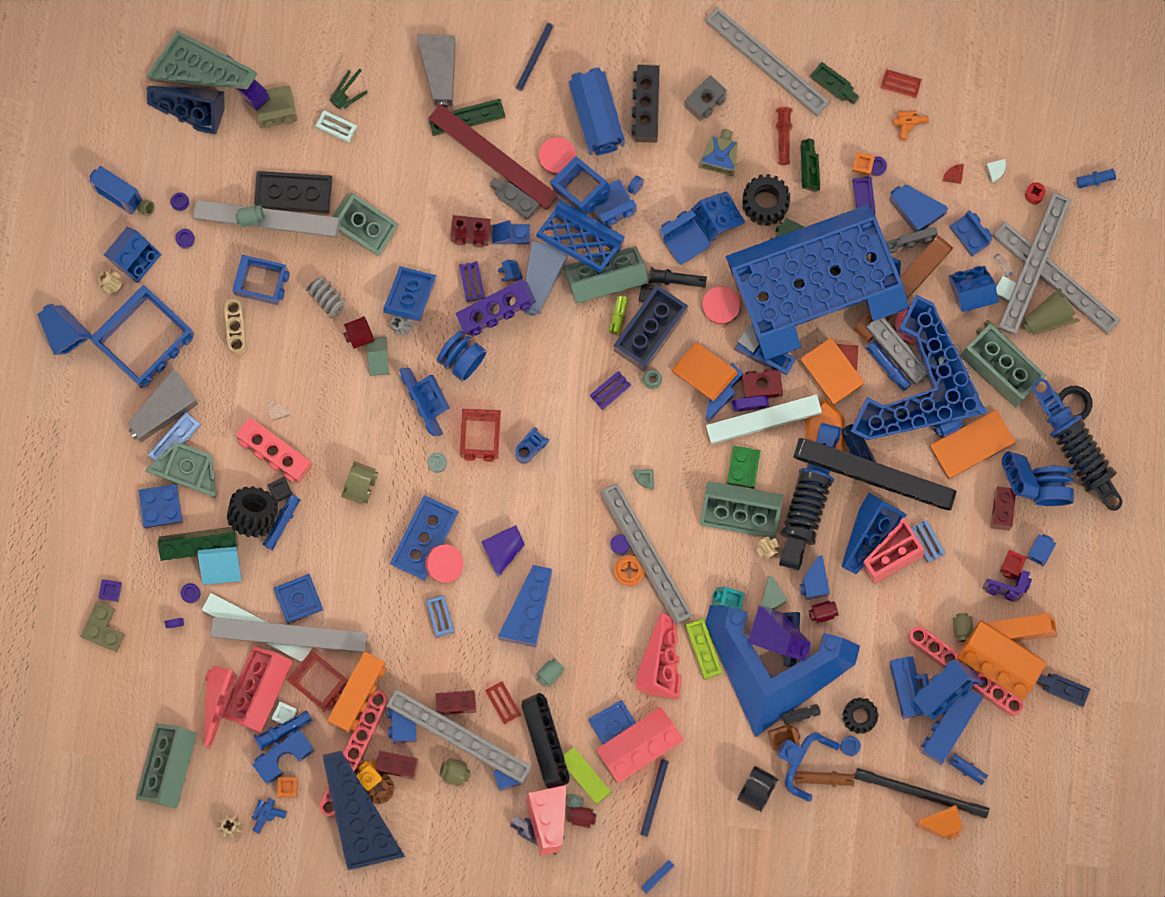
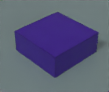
[99,579,122,602]

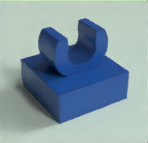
[498,260,523,282]

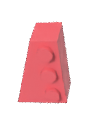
[864,518,924,584]
[526,785,566,856]

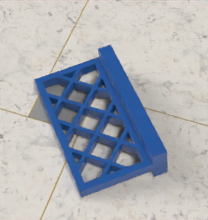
[536,200,625,273]

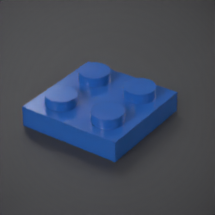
[139,484,183,528]

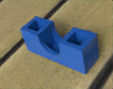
[252,730,315,785]

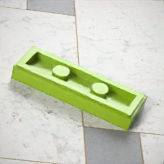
[685,618,723,680]
[564,747,611,805]

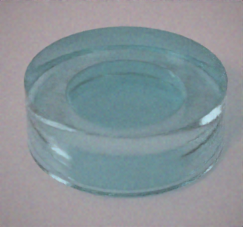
[428,453,447,473]
[565,794,584,808]

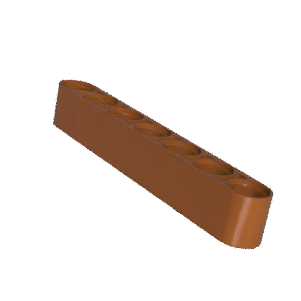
[854,235,953,342]

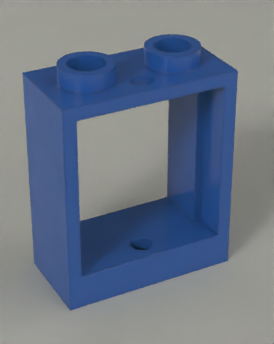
[550,156,611,215]
[89,166,142,215]
[232,255,290,305]

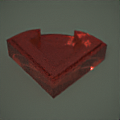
[942,164,964,184]

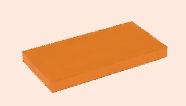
[930,409,1016,479]

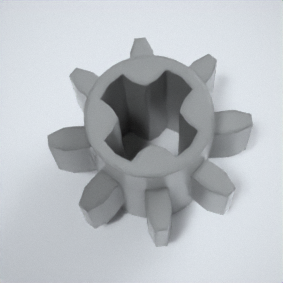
[390,315,414,336]

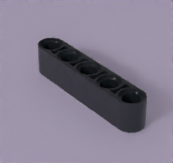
[521,693,570,789]

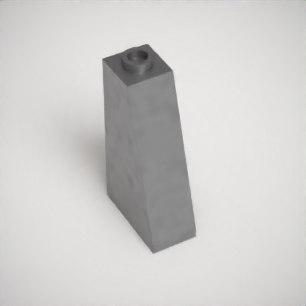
[417,34,455,108]
[128,370,198,443]

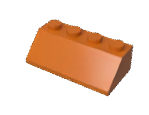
[958,620,1046,700]
[327,651,387,733]

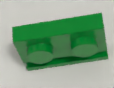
[727,445,761,489]

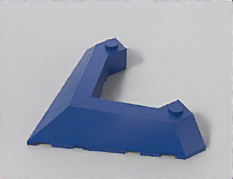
[850,295,987,440]
[705,605,860,737]

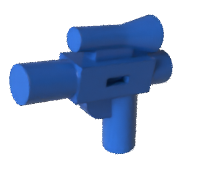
[251,798,287,834]

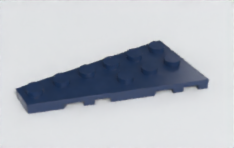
[322,751,405,870]

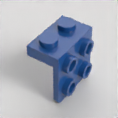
[587,180,637,227]
[659,209,710,265]

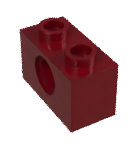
[741,368,783,399]
[991,486,1016,531]
[435,690,477,715]
[375,750,419,780]

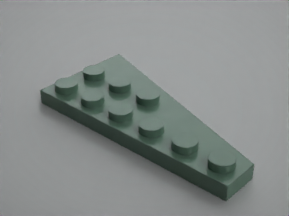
[146,31,257,89]

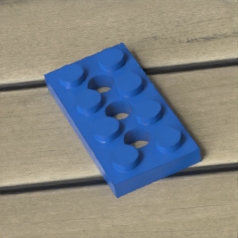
[390,495,459,581]

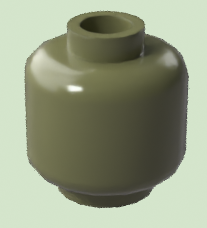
[440,758,470,786]

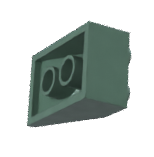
[332,193,399,256]

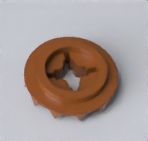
[364,773,394,804]

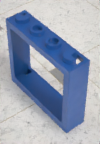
[90,285,195,388]

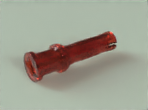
[776,107,793,165]

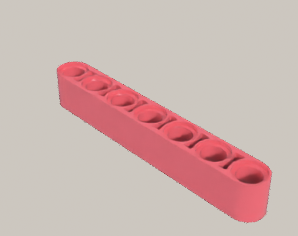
[908,627,1023,716]
[320,691,388,818]

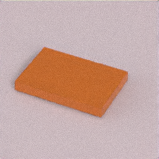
[800,338,865,406]
[672,342,738,402]

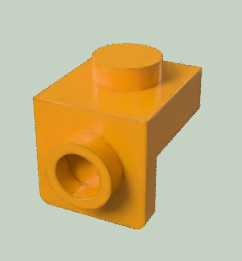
[356,758,382,791]

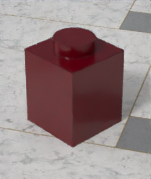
[343,316,375,349]

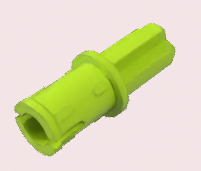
[609,296,628,334]

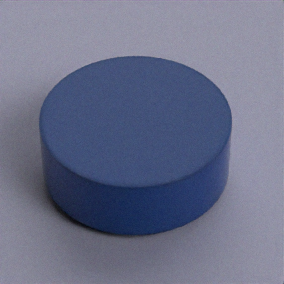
[628,176,644,195]
[840,736,861,756]

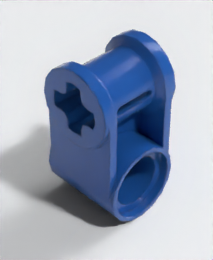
[515,427,550,464]

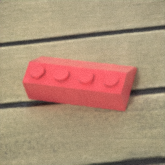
[222,646,292,733]
[596,707,684,783]

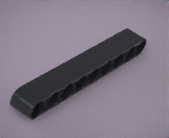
[793,438,957,511]

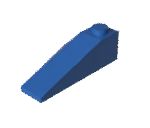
[841,493,907,574]

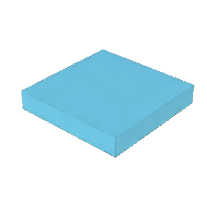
[198,547,242,585]

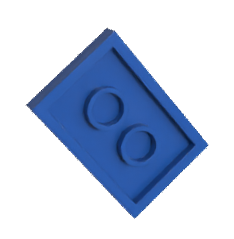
[384,266,436,321]

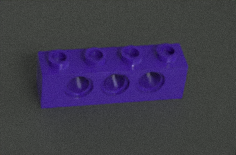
[455,279,536,336]

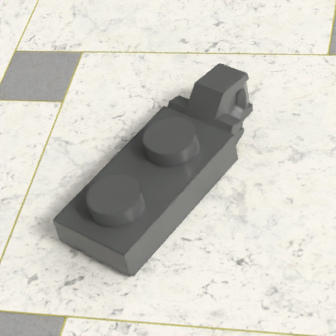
[490,177,539,220]
[886,227,938,253]

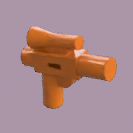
[893,110,929,140]

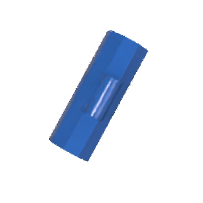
[889,656,929,720]

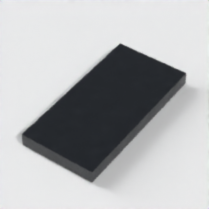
[254,171,332,213]

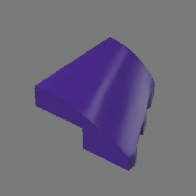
[481,525,525,577]

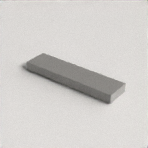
[866,318,927,385]

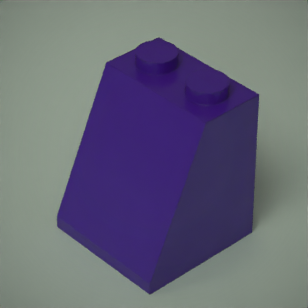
[747,606,811,661]

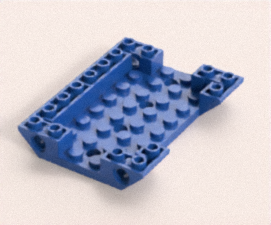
[725,204,909,361]

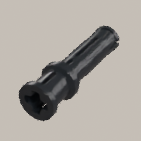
[649,267,707,288]

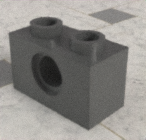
[684,75,727,121]

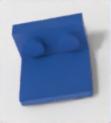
[692,191,745,242]

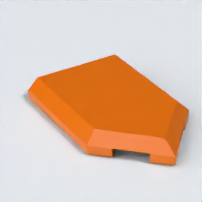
[806,398,845,452]

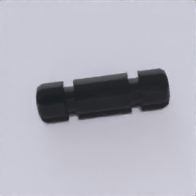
[782,704,820,725]

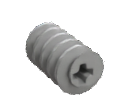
[305,276,346,318]

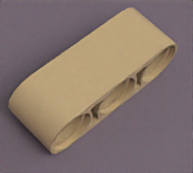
[224,299,247,356]

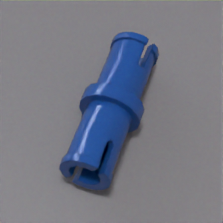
[1076,168,1116,189]
[949,753,988,786]

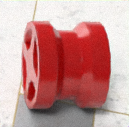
[1025,182,1046,205]

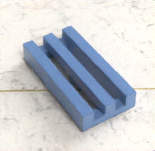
[911,520,945,563]
[426,595,455,638]

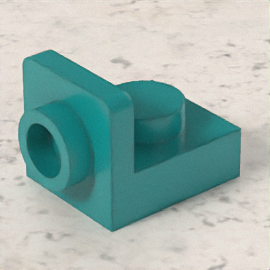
[712,586,745,610]

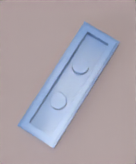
[148,412,201,461]

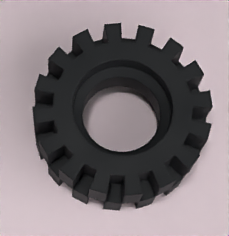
[842,697,879,734]

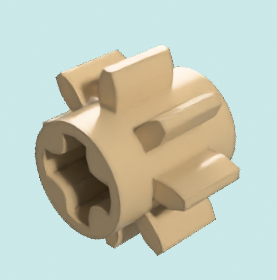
[98,269,122,294]
[756,536,780,560]
[217,814,242,839]

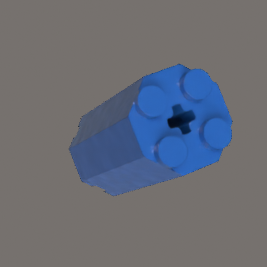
[569,68,625,156]

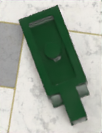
[810,62,859,105]
[800,138,820,192]

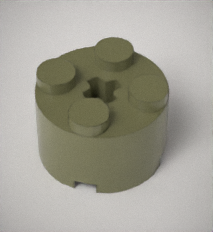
[341,461,378,505]

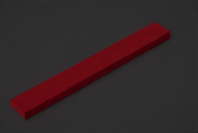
[428,104,558,210]

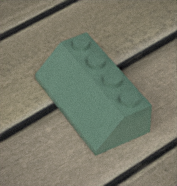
[564,246,649,303]
[960,323,1047,408]
[700,481,783,539]
[136,724,197,809]

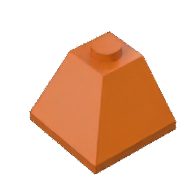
[916,805,963,840]

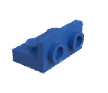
[949,210,992,257]

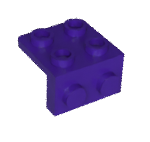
[983,570,1032,602]

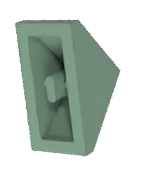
[367,337,389,376]
[762,576,787,610]

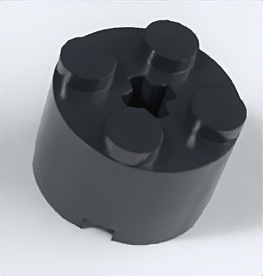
[737,766,779,812]

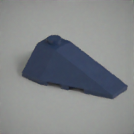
[147,86,225,134]

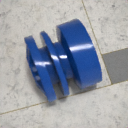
[437,330,487,382]
[1033,466,1074,506]

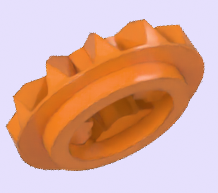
[614,555,645,587]

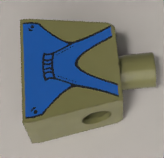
[699,129,738,177]

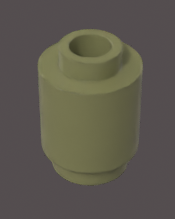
[953,613,973,642]

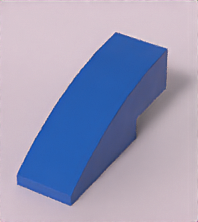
[734,333,796,375]
[705,363,743,422]

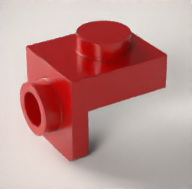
[999,549,1027,580]

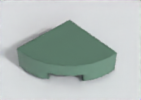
[634,470,654,490]

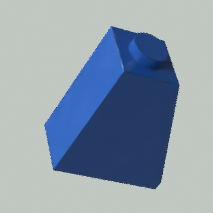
[889,184,948,232]
[37,304,92,355]

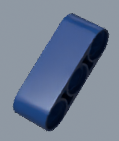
[1002,451,1039,500]

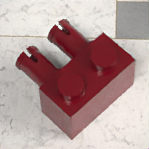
[450,215,491,248]

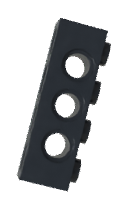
[631,65,660,143]

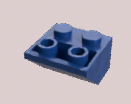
[104,226,161,283]
[948,266,998,312]

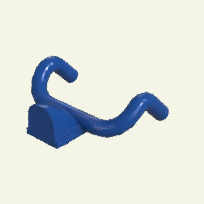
[776,732,840,802]

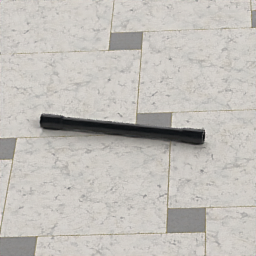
[854,768,990,819]

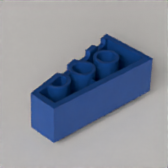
[498,565,552,648]

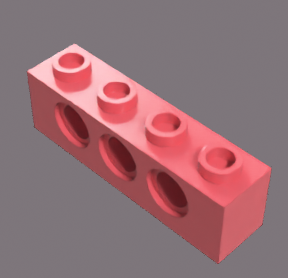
[236,417,312,483]

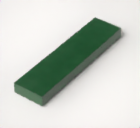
[428,98,505,136]

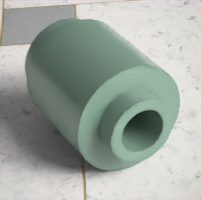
[235,205,265,227]
[536,658,565,687]

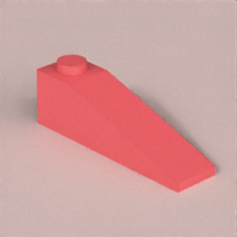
[636,613,681,699]
[204,666,237,749]

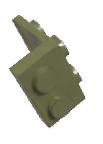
[257,85,298,129]

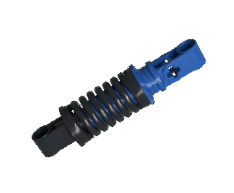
[1032,378,1123,511]
[779,423,841,571]

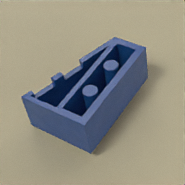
[913,659,984,719]

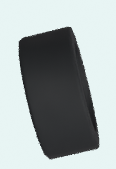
[1058,386,1093,421]

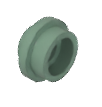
[643,370,662,389]

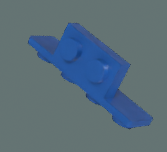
[399,368,450,436]

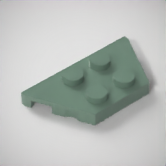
[146,442,216,498]

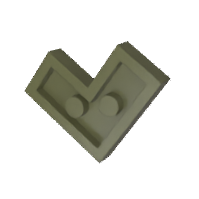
[81,601,125,652]

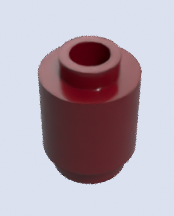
[809,601,839,624]
[567,806,597,828]

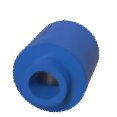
[933,419,963,438]

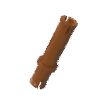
[795,771,854,787]

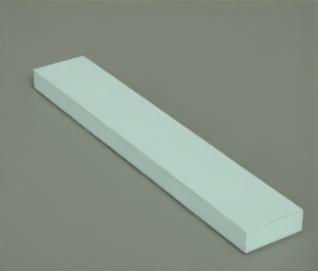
[706,394,822,445]
[202,593,313,664]

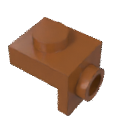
[767,724,800,751]

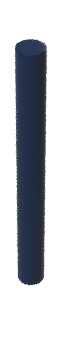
[516,23,554,91]
[640,759,669,837]

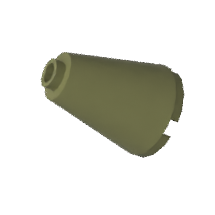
[1023,288,1079,335]

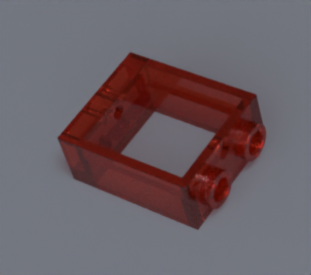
[460,409,501,462]
[287,651,348,712]

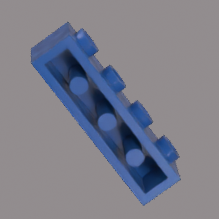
[921,689,983,765]

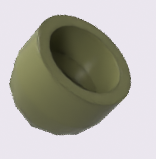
[138,200,154,216]

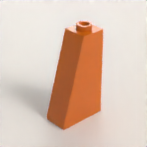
[987,613,1057,641]

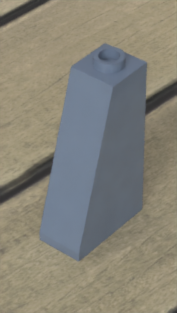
[522,241,569,316]

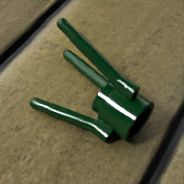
[329,69,368,110]

